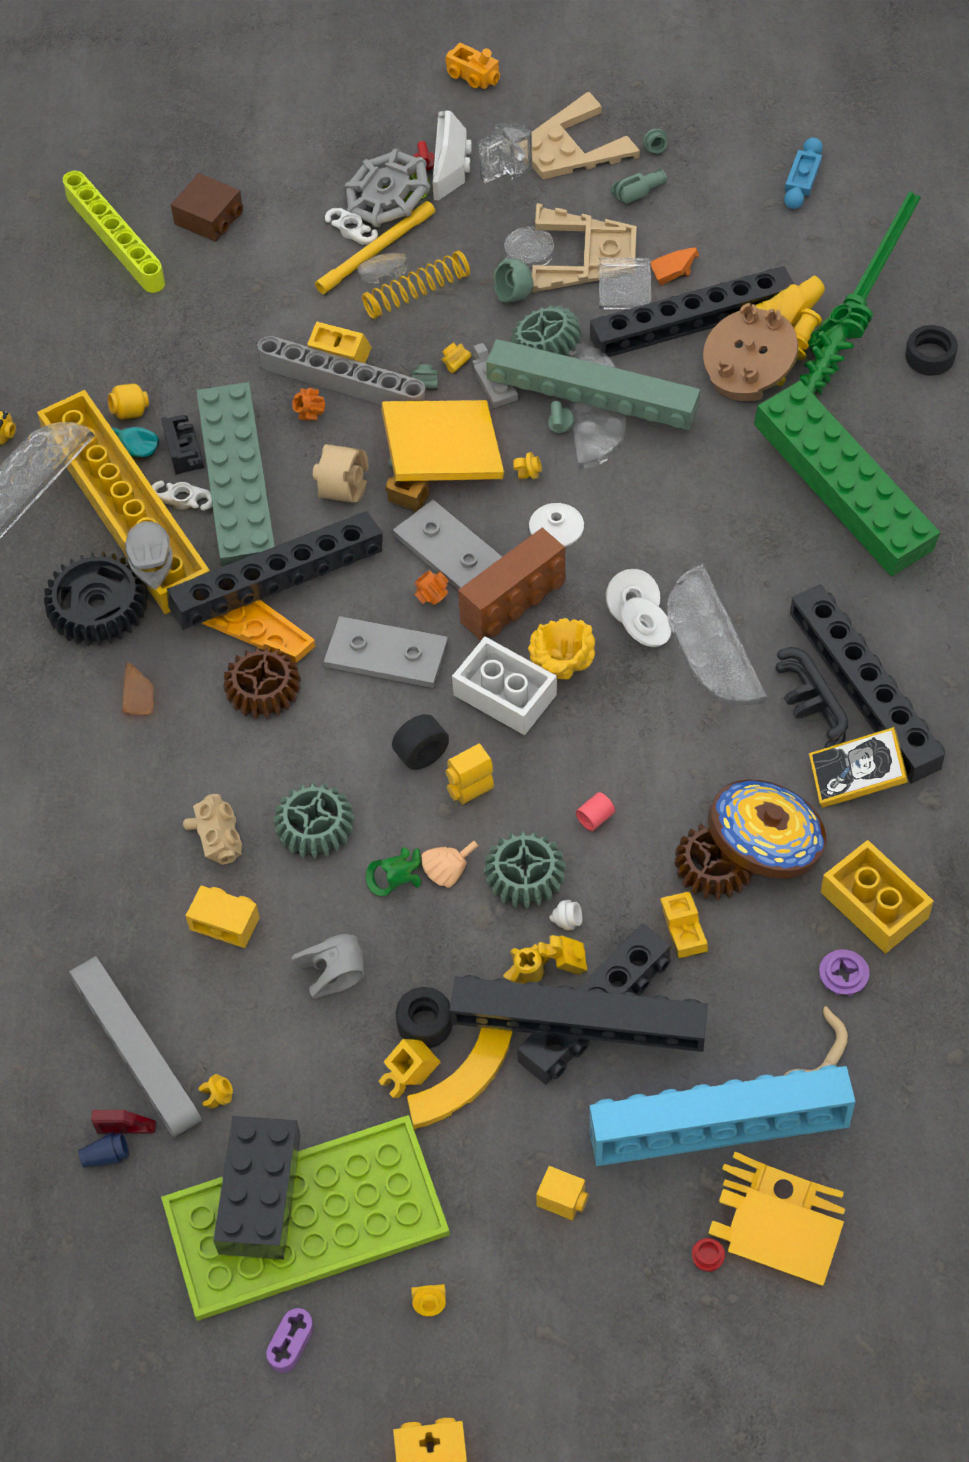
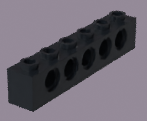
[517,923,671,1085]

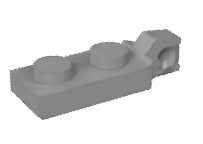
[472,343,518,408]

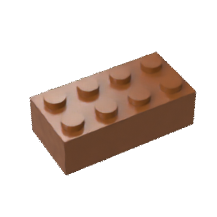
[458,527,566,641]

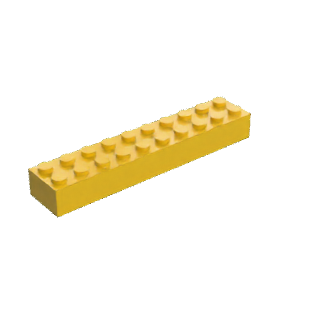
[37,390,210,614]

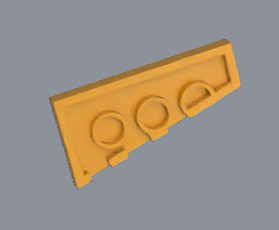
[202,600,315,663]

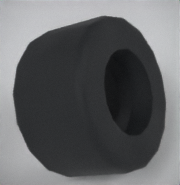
[392,714,449,770]
[395,987,452,1048]

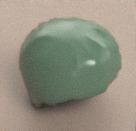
[493,258,534,302]

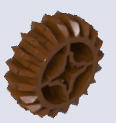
[223,646,301,720]
[674,823,755,901]

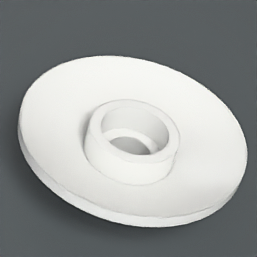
[529,503,584,547]
[606,569,660,623]
[621,597,671,647]

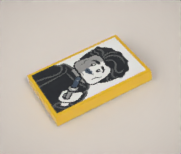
[809,727,908,808]

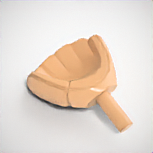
[421,841,479,888]

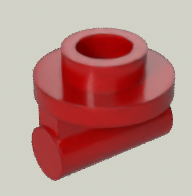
[413,141,435,171]

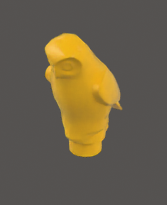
[755,275,825,327]

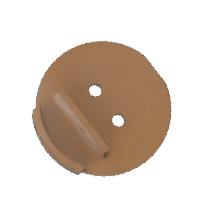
[703,303,798,401]

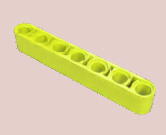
[63,171,165,293]

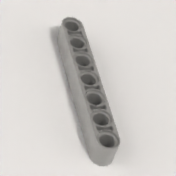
[257,336,426,405]
[68,956,202,1138]

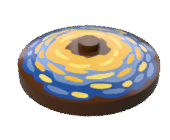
[708,779,826,878]

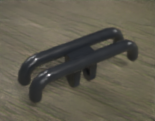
[775,647,848,748]

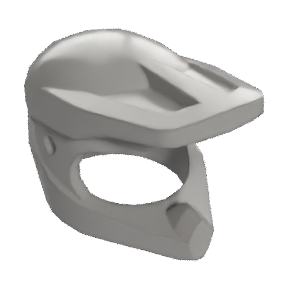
[125,521,172,589]
[291,934,365,999]

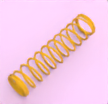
[362,250,470,319]

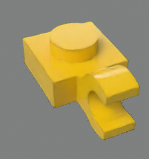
[538,935,587,975]

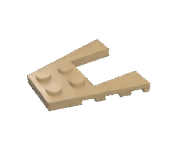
[518,92,640,179]
[532,203,637,292]

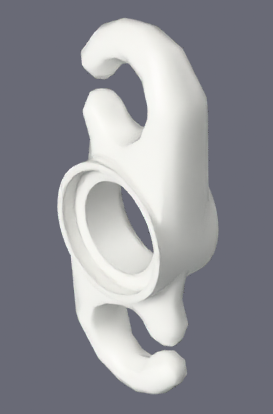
[325,208,378,245]
[152,481,213,511]

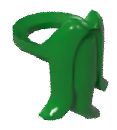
[365,847,421,896]

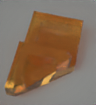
[123,663,154,714]

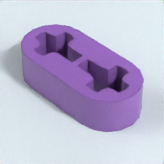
[266,1308,314,1373]

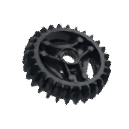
[43,552,148,647]

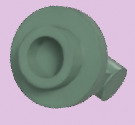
[412,364,438,389]
[548,401,574,434]

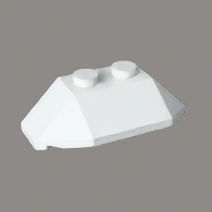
[433,111,472,200]

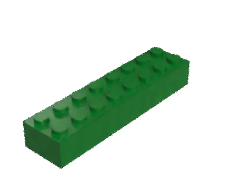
[754,381,940,577]

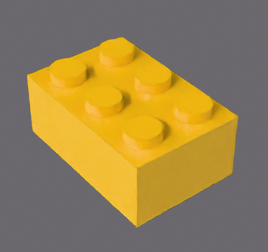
[821,840,934,954]

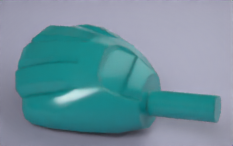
[111,427,159,457]

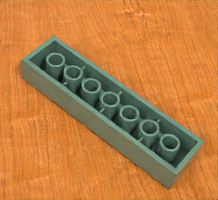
[197,382,275,567]

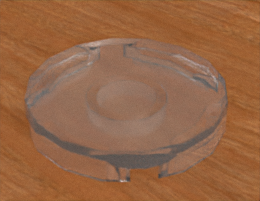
[504,226,555,269]
[358,253,409,283]

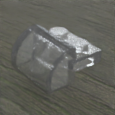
[479,122,532,184]

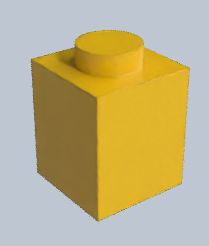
[536,1166,589,1221]

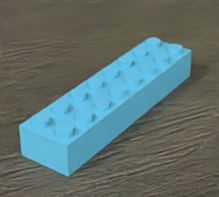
[589,1065,856,1166]

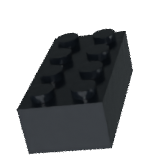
[213,1116,301,1259]

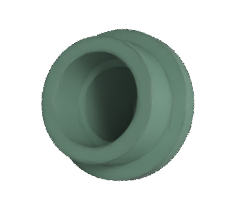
[643,128,668,154]

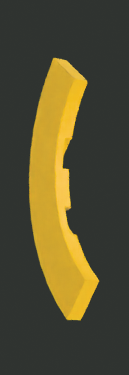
[407,1028,513,1129]

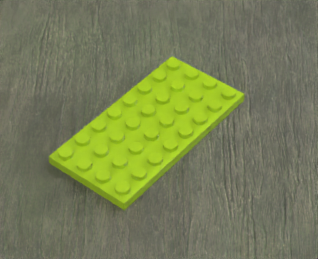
[161,1115,450,1321]

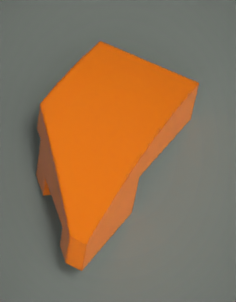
[649,247,699,286]

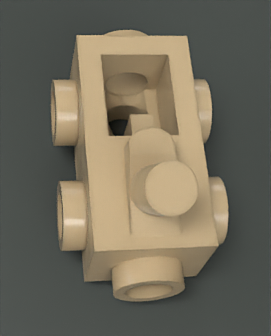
[183,794,242,865]

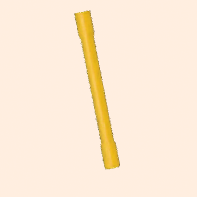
[315,201,435,295]

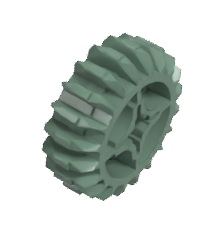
[511,305,582,356]
[273,782,354,859]
[484,829,566,909]

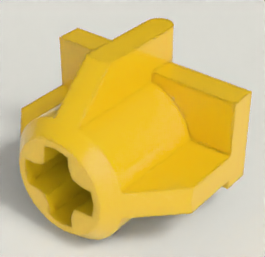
[503,944,550,984]

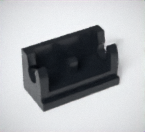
[161,415,204,475]

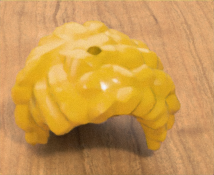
[528,618,595,679]

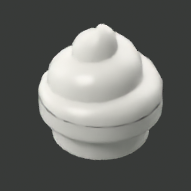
[549,900,582,931]

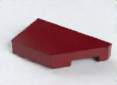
[91,1110,156,1134]

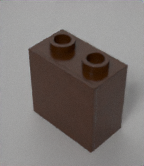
[171,173,243,242]

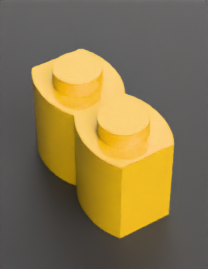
[445,743,494,805]

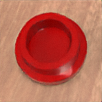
[691,1238,725,1272]

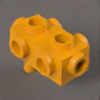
[445,43,500,89]

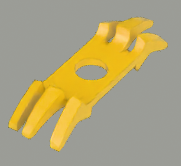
[722,1152,845,1215]

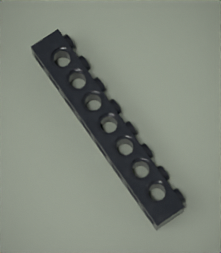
[590,266,794,360]
[167,511,383,630]
[790,584,945,784]

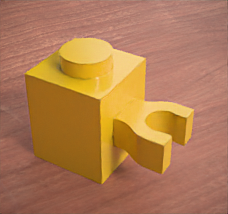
[378,1039,441,1098]

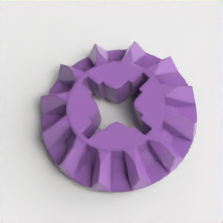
[819,949,869,997]

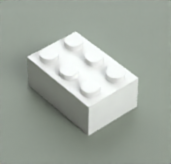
[452,637,557,735]

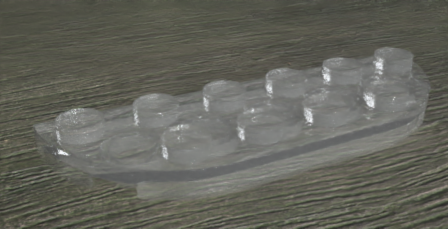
[568,342,626,470]
[0,422,95,539]
[667,564,767,705]

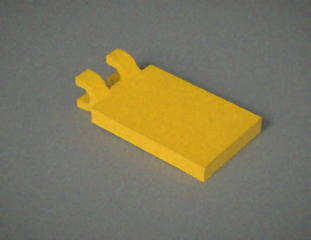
[709,1188,844,1286]

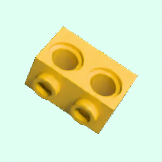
[307,321,372,363]

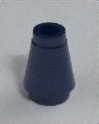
[78,1132,129,1168]

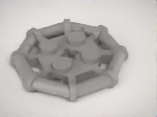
[343,149,431,227]

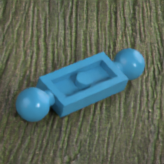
[784,137,823,209]

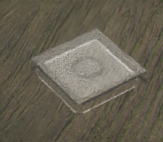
[599,257,651,309]

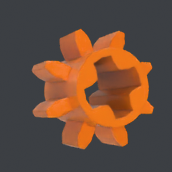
[292,388,325,421]
[414,570,449,605]

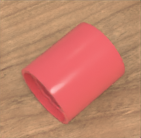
[575,792,615,831]

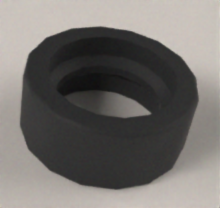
[905,325,958,376]

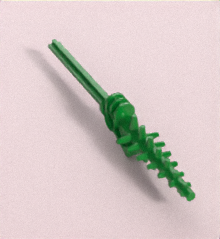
[799,191,921,398]

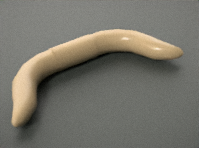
[784,1006,848,1075]

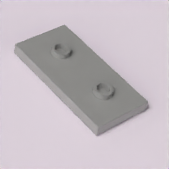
[393,499,502,590]
[324,616,448,688]

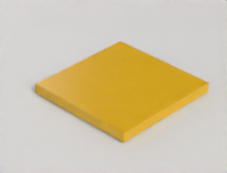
[381,400,504,481]

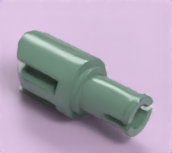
[610,168,667,204]

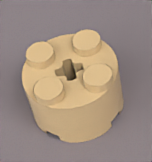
[313,444,369,503]

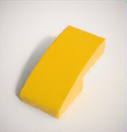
[660,891,708,959]

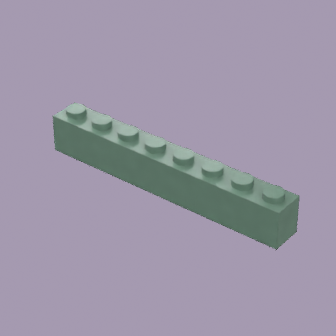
[486,339,700,430]

